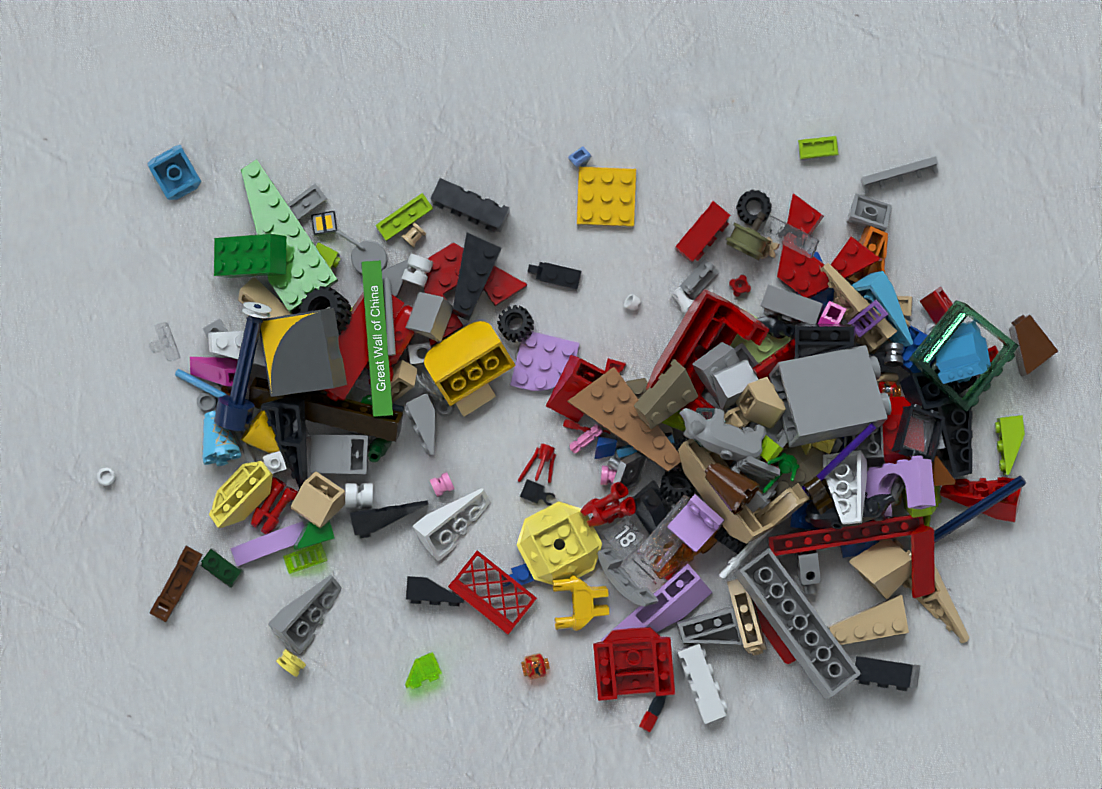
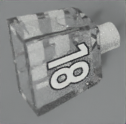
[601,517,645,561]

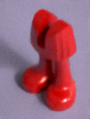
[250,476,298,535]
[580,482,636,527]

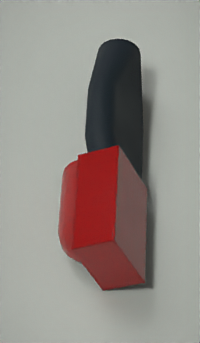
[639,695,667,733]

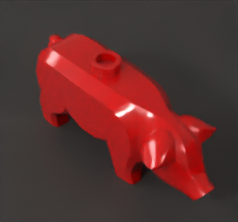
[365,305,416,384]

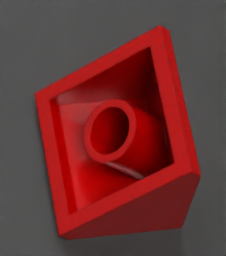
[920,286,962,330]

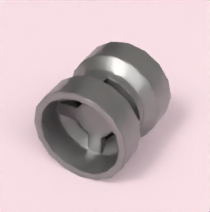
[884,343,904,367]

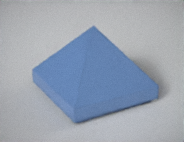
[568,146,592,167]

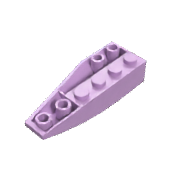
[601,564,712,641]

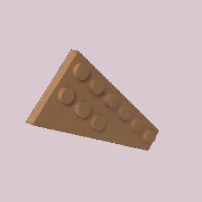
[567,367,681,472]

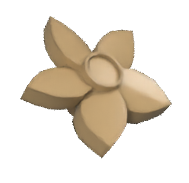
[761,237,780,259]

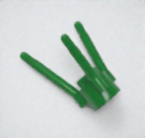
[763,453,800,493]

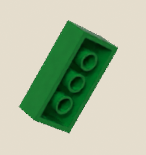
[214,234,287,278]

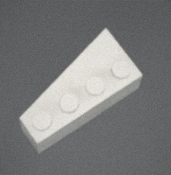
[676,643,728,724]

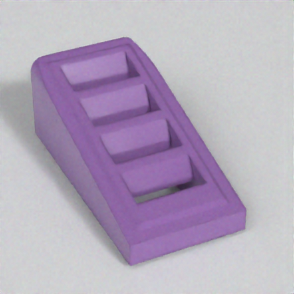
[848,300,888,338]

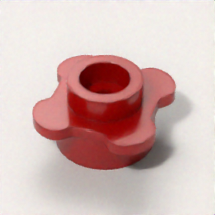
[729,275,751,297]

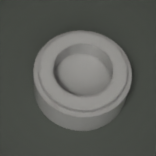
[197,392,217,412]

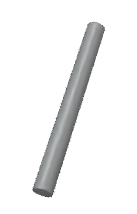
[383,278,396,356]

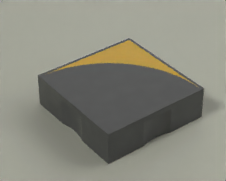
[260,308,347,397]

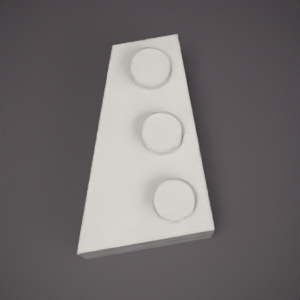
[208,331,266,367]

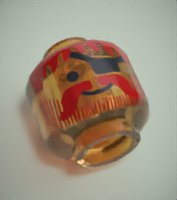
[878,381,901,397]
[521,653,550,680]

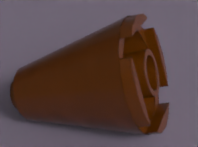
[705,463,760,515]

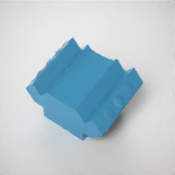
[931,320,991,384]

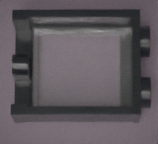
[891,404,945,462]

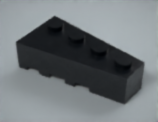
[430,178,510,233]
[452,232,502,321]
[934,394,973,478]

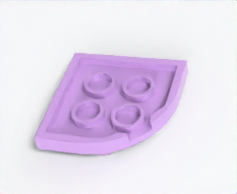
[510,331,580,391]

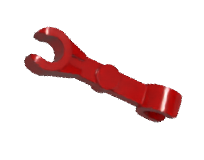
[563,419,611,437]

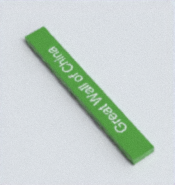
[361,260,393,417]

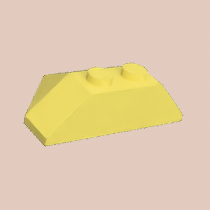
[209,461,273,528]

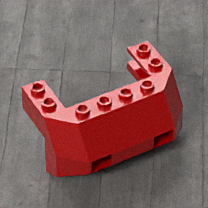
[646,289,770,420]

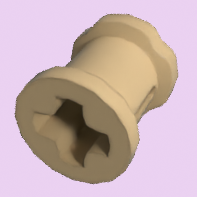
[401,223,426,248]

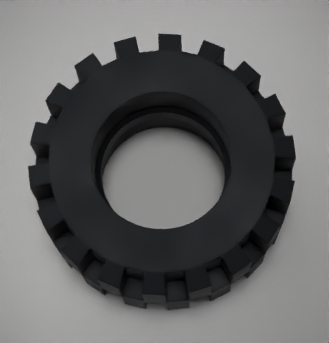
[298,286,352,335]

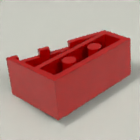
[674,201,731,263]

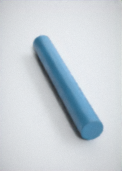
[175,369,228,398]

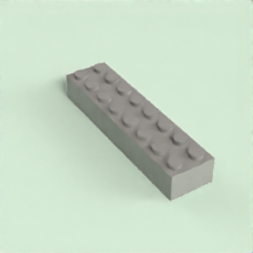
[734,548,861,699]

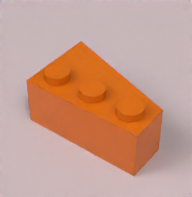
[846,226,888,284]

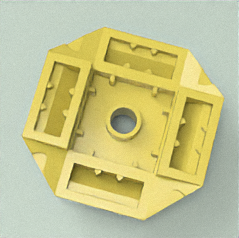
[516,501,602,585]

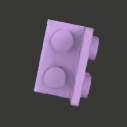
[667,495,724,552]

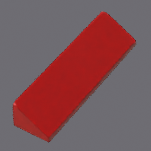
[911,524,935,598]

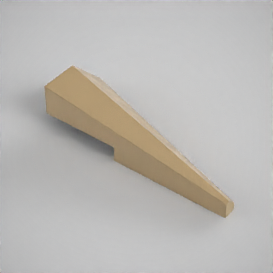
[902,566,970,643]

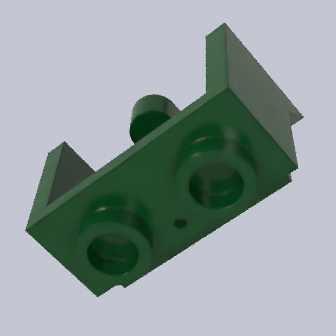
[201,548,244,588]

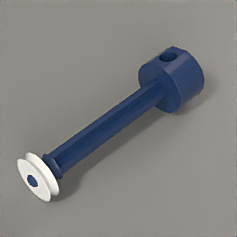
[214,302,272,431]

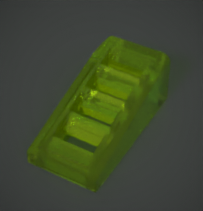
[283,543,327,574]

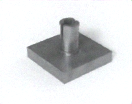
[607,451,647,492]

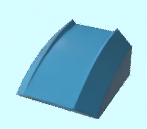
[147,144,201,200]

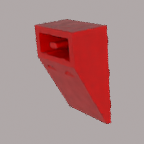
[546,355,606,423]

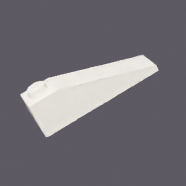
[823,450,867,525]
[412,488,490,561]

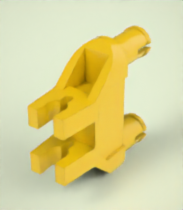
[552,575,609,631]

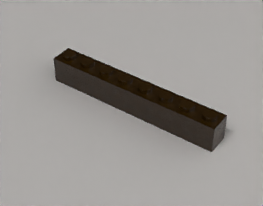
[249,377,403,442]

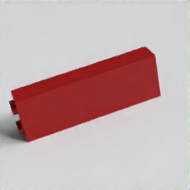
[319,291,404,401]

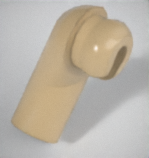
[876,372,898,386]

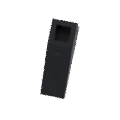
[406,576,464,607]

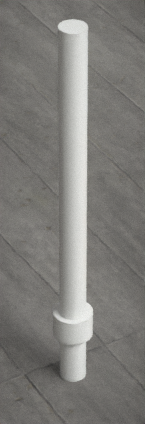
[718,528,773,580]

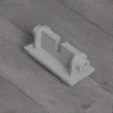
[679,259,719,299]

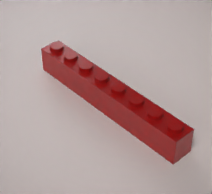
[767,515,924,556]

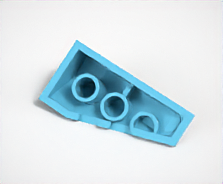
[851,271,913,347]

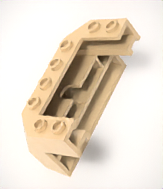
[678,407,810,544]

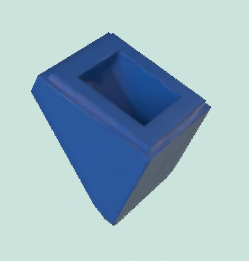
[594,437,617,459]

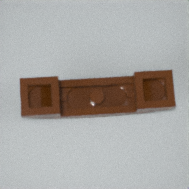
[149,545,203,622]

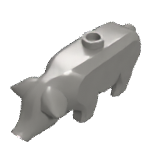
[679,408,766,462]

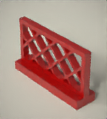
[448,550,537,635]

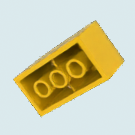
[424,321,516,406]

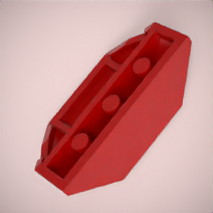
[882,396,924,464]

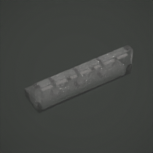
[636,494,690,572]

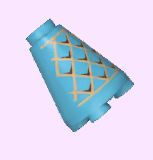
[202,411,241,466]

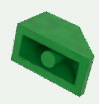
[294,520,335,551]

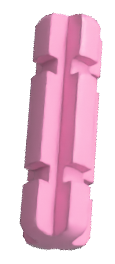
[569,424,603,453]

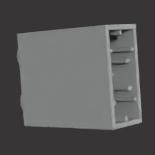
[769,345,891,448]

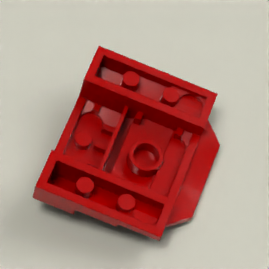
[593,627,675,701]

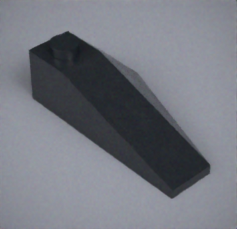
[900,369,978,410]
[632,480,684,564]
[350,500,428,539]

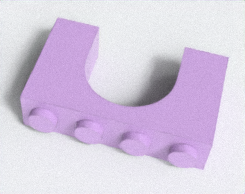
[865,456,936,518]

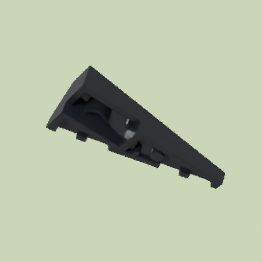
[261,397,308,492]

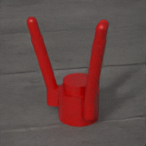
[518,443,557,483]

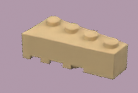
[827,594,909,645]

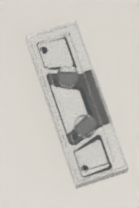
[762,216,820,258]

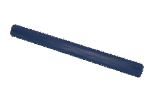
[934,476,1026,543]

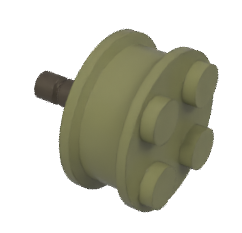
[725,211,772,261]

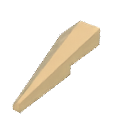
[820,263,897,353]

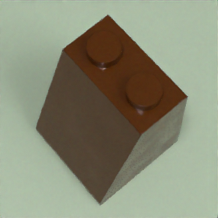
[1009,315,1058,377]

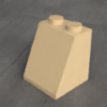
[849,538,912,599]

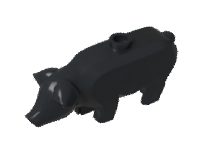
[805,486,895,529]

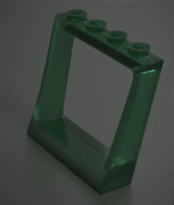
[908,300,1019,411]

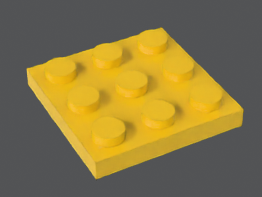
[577,167,636,227]

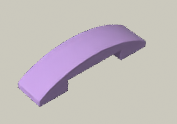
[231,521,304,566]

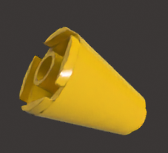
[241,410,280,454]

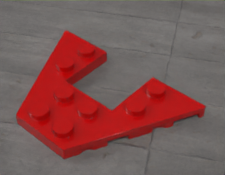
[777,193,883,299]
[424,242,527,347]

